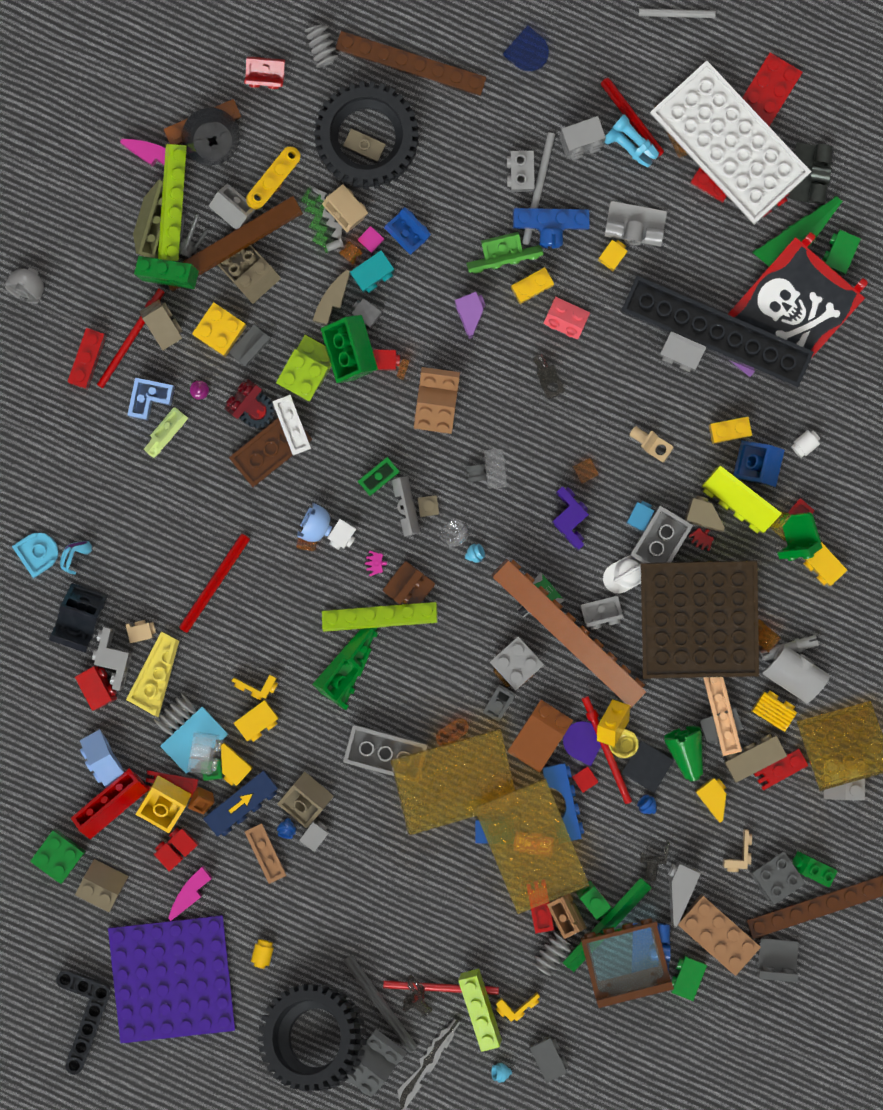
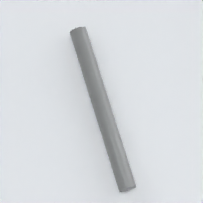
[639,8,716,18]

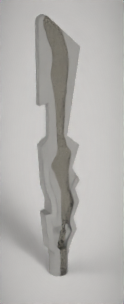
[397,1018,460,1110]

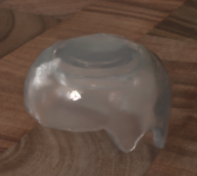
[439,519,470,547]

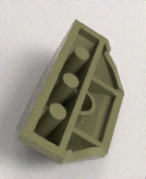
[133,180,183,258]

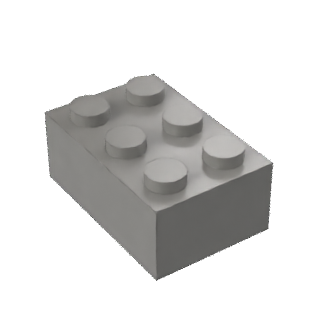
[559,116,606,160]
[629,506,693,563]

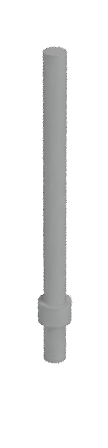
[522,132,555,245]

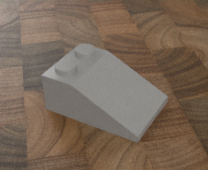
[668,861,701,927]

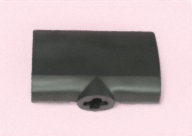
[789,142,833,204]

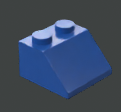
[733,440,785,487]

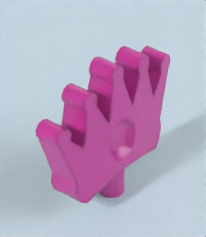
[365,551,387,576]

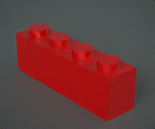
[71,768,149,839]

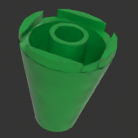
[664,726,703,781]

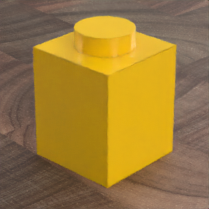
[598,240,628,271]

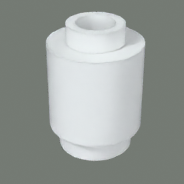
[791,430,820,458]

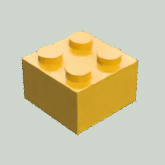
[192,302,247,357]
[136,776,191,833]

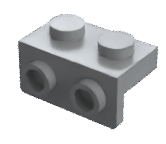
[580,596,624,630]

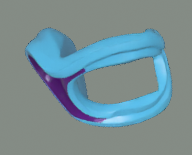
[60,541,92,574]

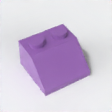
[455,292,485,339]

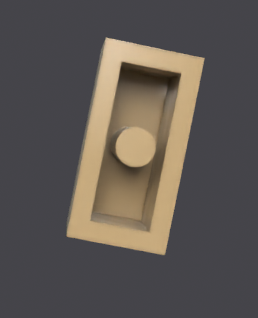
[322,185,368,233]

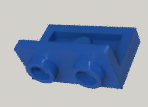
[384,207,431,255]

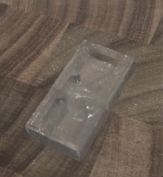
[484,449,507,489]

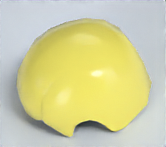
[609,729,639,758]

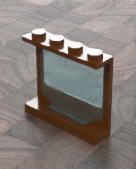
[580,917,674,1008]

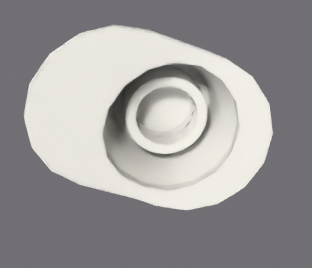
[603,556,641,593]

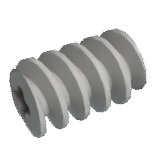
[305,25,338,68]
[154,693,196,735]
[531,932,571,976]

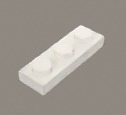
[272,395,311,456]

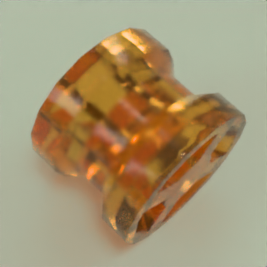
[339,241,363,265]

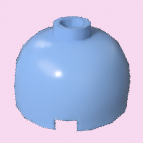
[297,503,332,542]

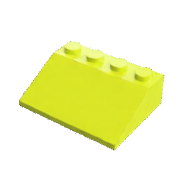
[701,466,782,534]

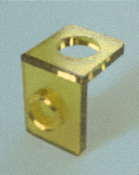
[770,511,791,542]

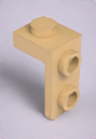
[723,829,752,872]

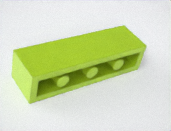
[458,969,502,1052]

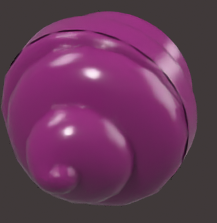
[190,381,209,400]

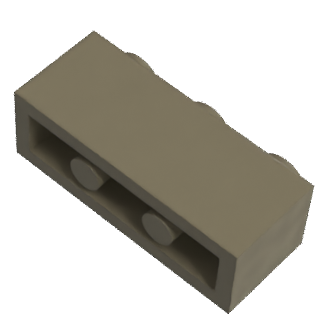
[724,734,787,783]

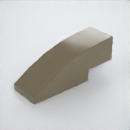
[313,270,350,326]

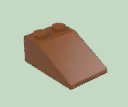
[507,700,573,773]

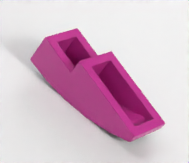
[120,139,166,167]
[169,866,213,921]

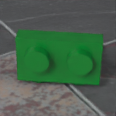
[777,512,823,561]

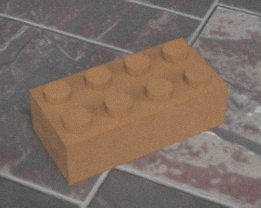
[678,894,761,976]

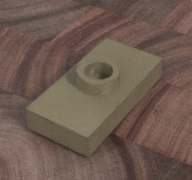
[343,129,386,162]

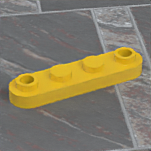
[246,147,300,209]

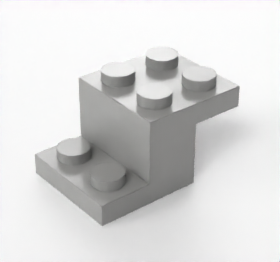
[92,627,132,691]

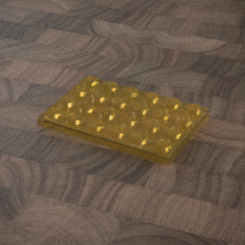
[390,729,518,835]
[474,778,589,914]

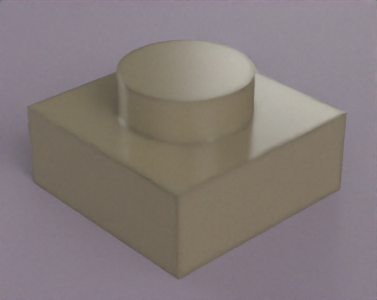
[418,495,439,517]

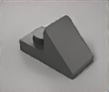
[483,684,516,722]

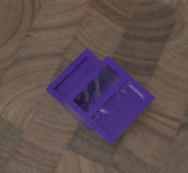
[551,486,589,551]

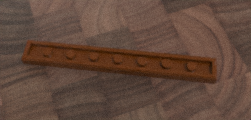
[168,196,303,291]

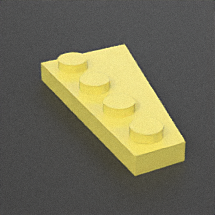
[126,632,179,717]

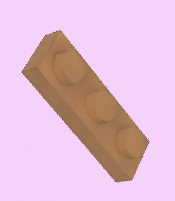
[245,823,286,884]

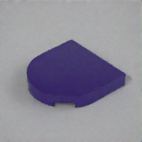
[563,721,601,766]

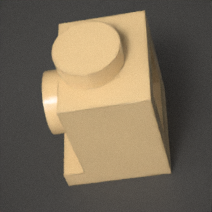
[126,620,156,643]

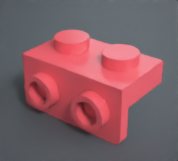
[544,297,590,339]

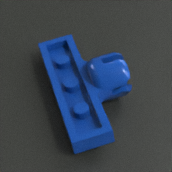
[513,208,590,249]

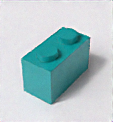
[350,251,395,293]

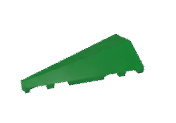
[752,196,843,267]
[312,627,378,710]

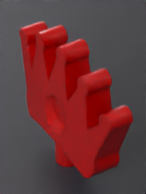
[688,528,714,551]

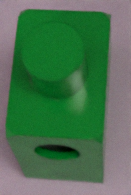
[575,880,612,921]

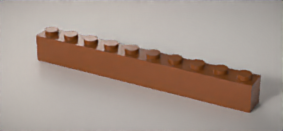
[491,559,646,708]

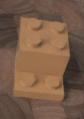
[414,367,460,434]

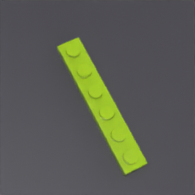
[158,144,187,261]
[322,602,438,632]

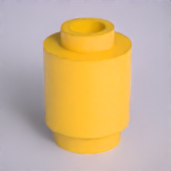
[251,939,274,969]

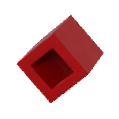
[373,350,400,371]

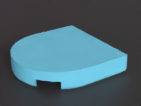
[12,533,58,578]

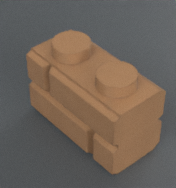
[547,893,587,939]

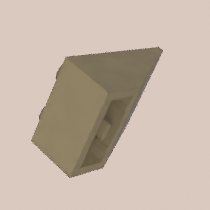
[218,245,281,304]

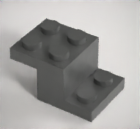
[347,1029,407,1097]

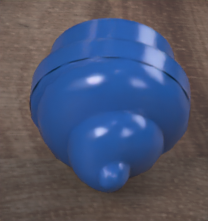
[637,795,657,814]
[277,818,296,839]

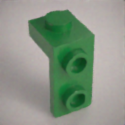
[792,851,837,887]

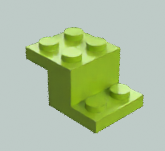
[276,335,332,402]

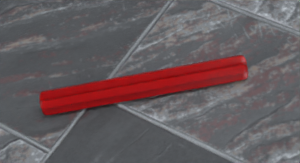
[601,78,664,158]

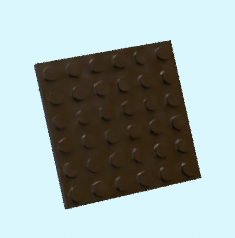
[641,560,759,679]

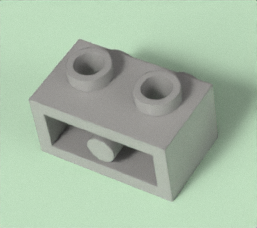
[507,151,535,192]
[209,183,256,230]

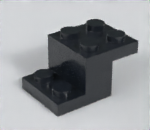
[49,583,108,653]

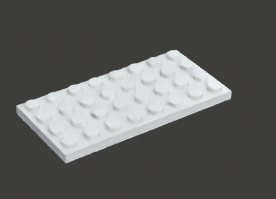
[650,61,811,225]

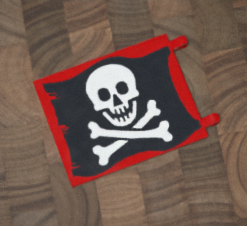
[728,232,868,357]

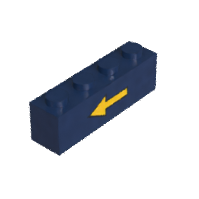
[203,770,279,837]

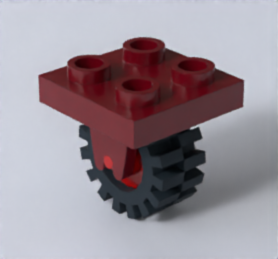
[224,379,274,428]

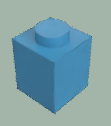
[626,501,654,532]

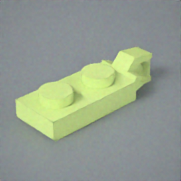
[144,407,188,458]

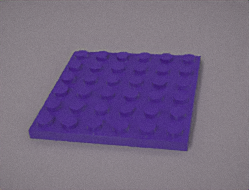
[108,915,236,1043]

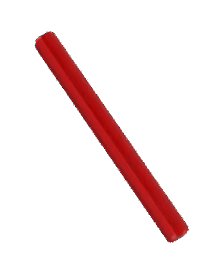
[179,534,250,633]

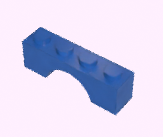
[542,763,584,844]

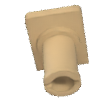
[630,426,674,462]

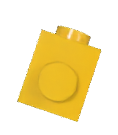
[232,675,278,700]
[495,992,540,1022]

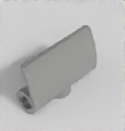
[604,201,667,247]
[391,477,421,537]
[762,644,830,703]

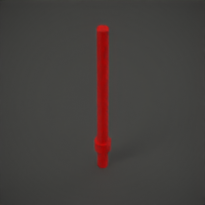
[97,288,165,388]
[582,696,632,804]
[383,981,499,995]

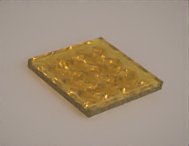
[797,701,883,791]

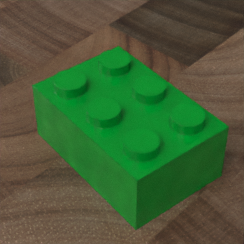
[321,315,378,383]

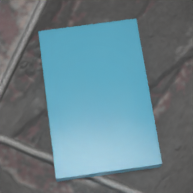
[160,706,228,774]

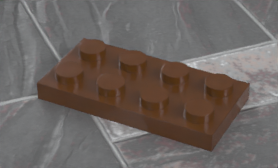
[229,418,312,488]

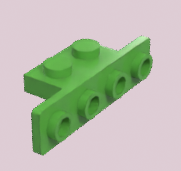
[466,232,543,273]

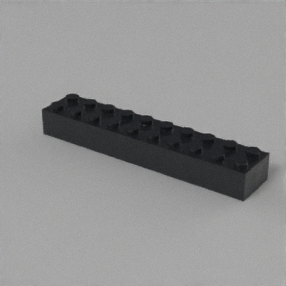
[621,276,814,389]

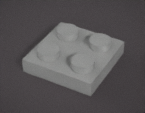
[490,636,544,691]

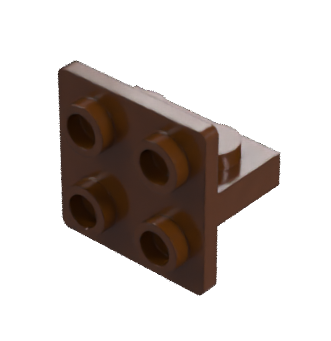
[383,561,435,605]

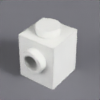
[328,519,356,550]

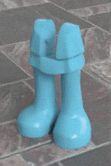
[604,114,659,167]

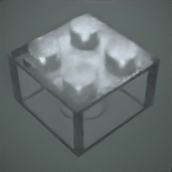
[187,731,222,775]

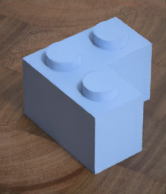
[128,378,175,420]
[80,729,124,788]

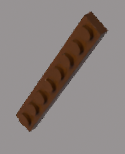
[335,31,486,96]
[746,875,883,939]

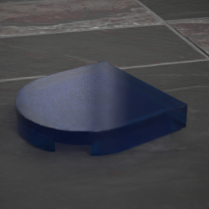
[503,25,549,72]

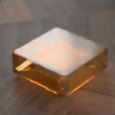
[396,359,410,380]
[573,458,599,484]

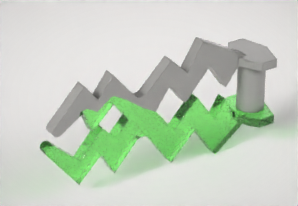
[301,188,344,253]

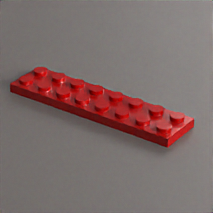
[690,52,802,203]

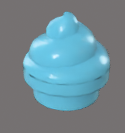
[465,544,485,563]
[491,1063,512,1083]

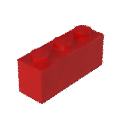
[67,328,107,390]

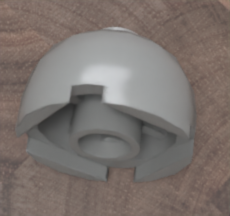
[5,268,44,304]

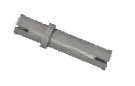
[760,634,819,662]

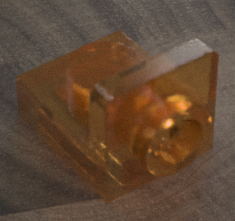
[758,619,781,652]

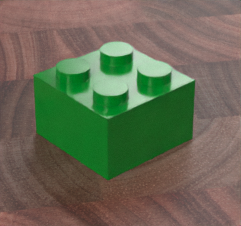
[30,829,86,884]

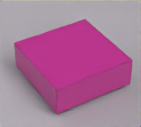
[358,226,385,253]

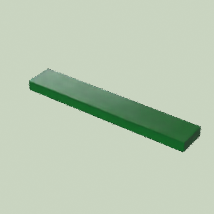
[563,878,652,972]

